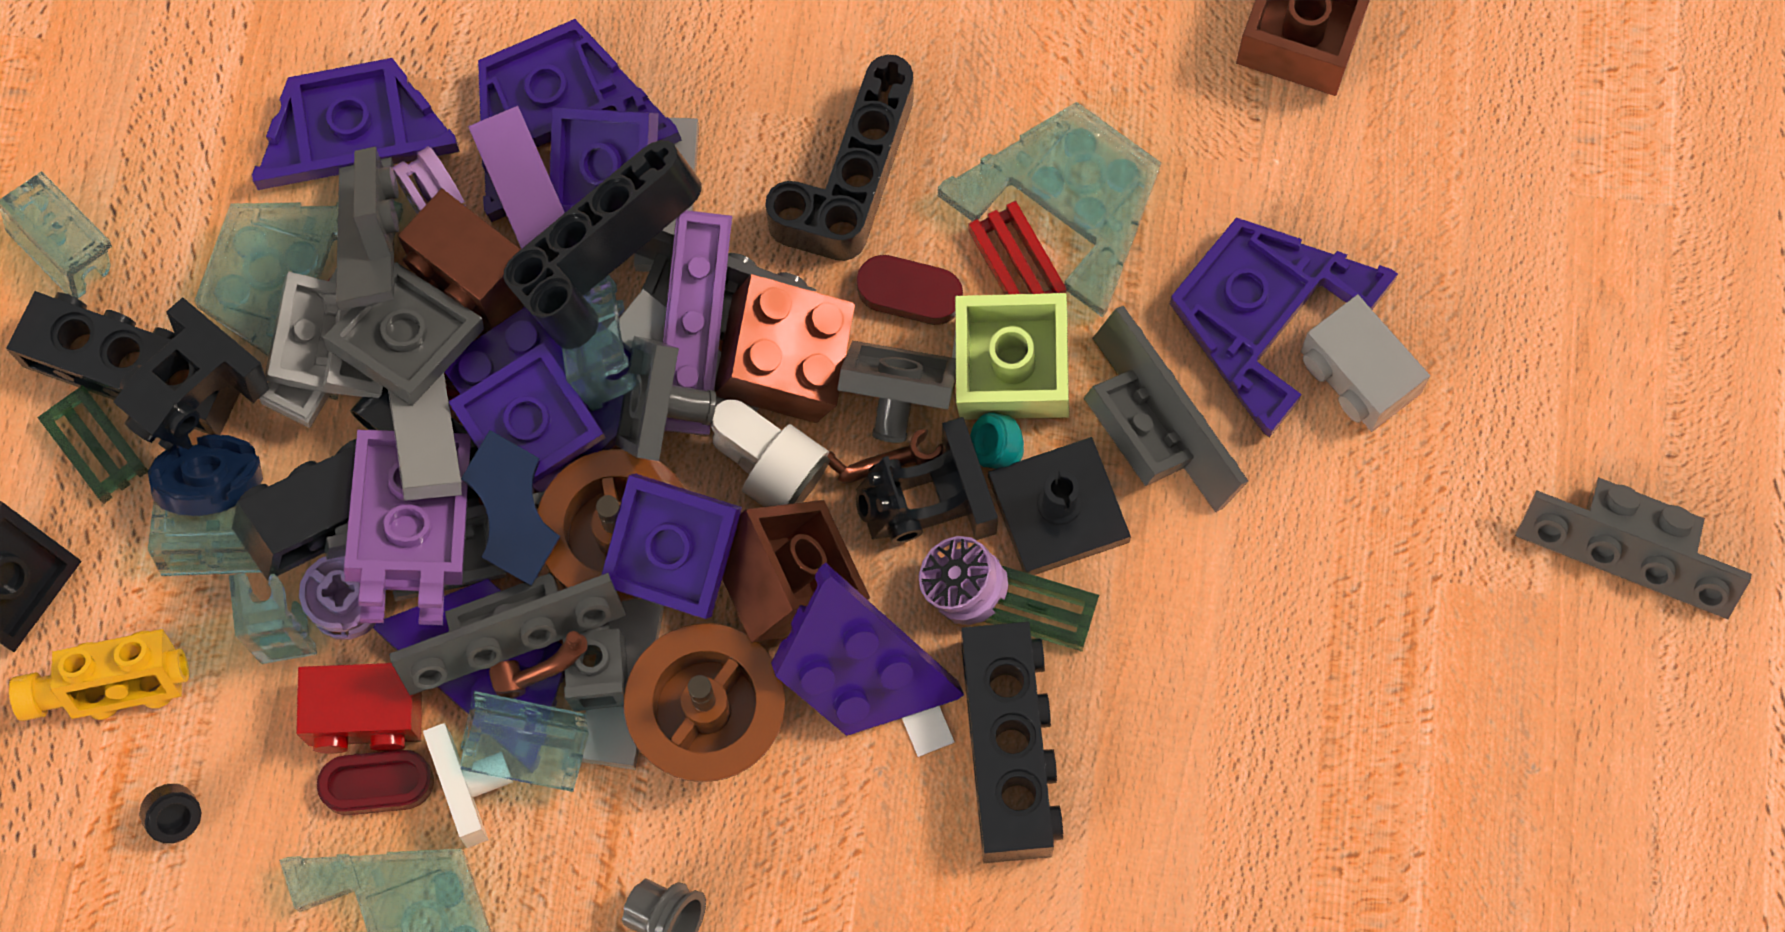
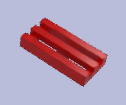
[968,200,1067,295]

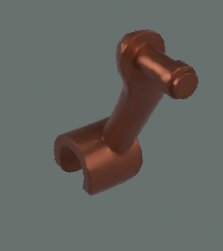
[828,429,943,483]
[489,631,587,700]

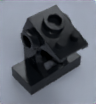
[113,297,269,451]
[856,417,998,544]

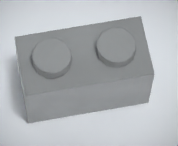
[1301,294,1431,432]

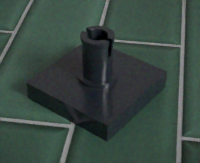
[988,437,1131,578]
[0,501,82,652]

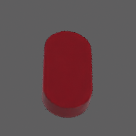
[857,255,963,325]
[317,750,434,815]

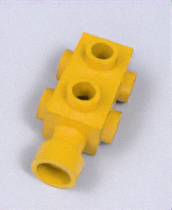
[9,629,189,721]

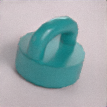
[970,413,1024,469]

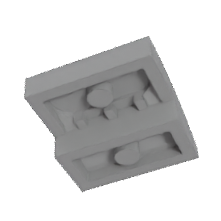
[265,271,383,398]

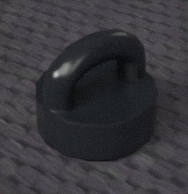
[139,784,202,844]

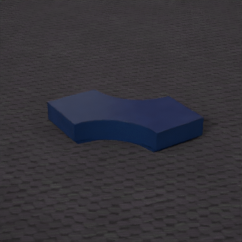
[461,430,561,586]

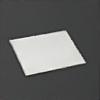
[902,706,955,757]

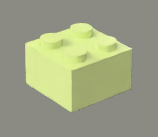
[956,293,1069,420]

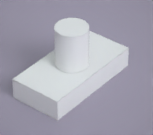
[423,723,513,848]

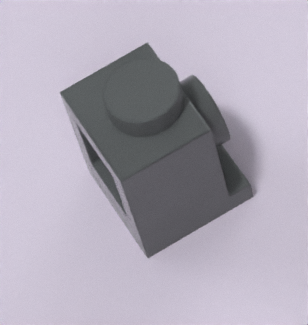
[563,622,628,712]

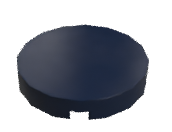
[148,435,263,516]

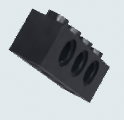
[6,291,240,435]
[961,622,1063,863]

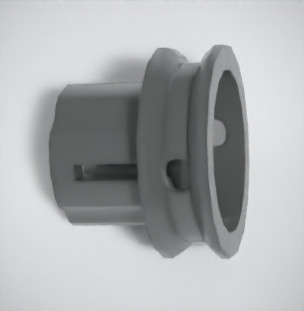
[622,878,706,932]

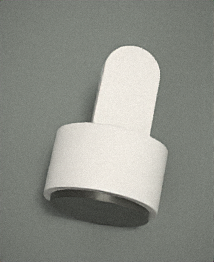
[711,400,830,507]

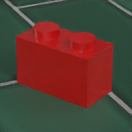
[296,663,422,754]

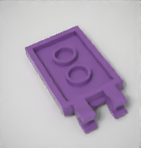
[344,430,471,625]

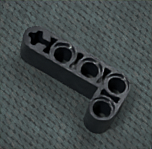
[765,54,914,261]
[503,140,702,349]

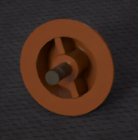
[538,449,685,602]
[624,623,785,782]

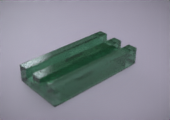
[37,385,148,504]
[983,565,1099,652]

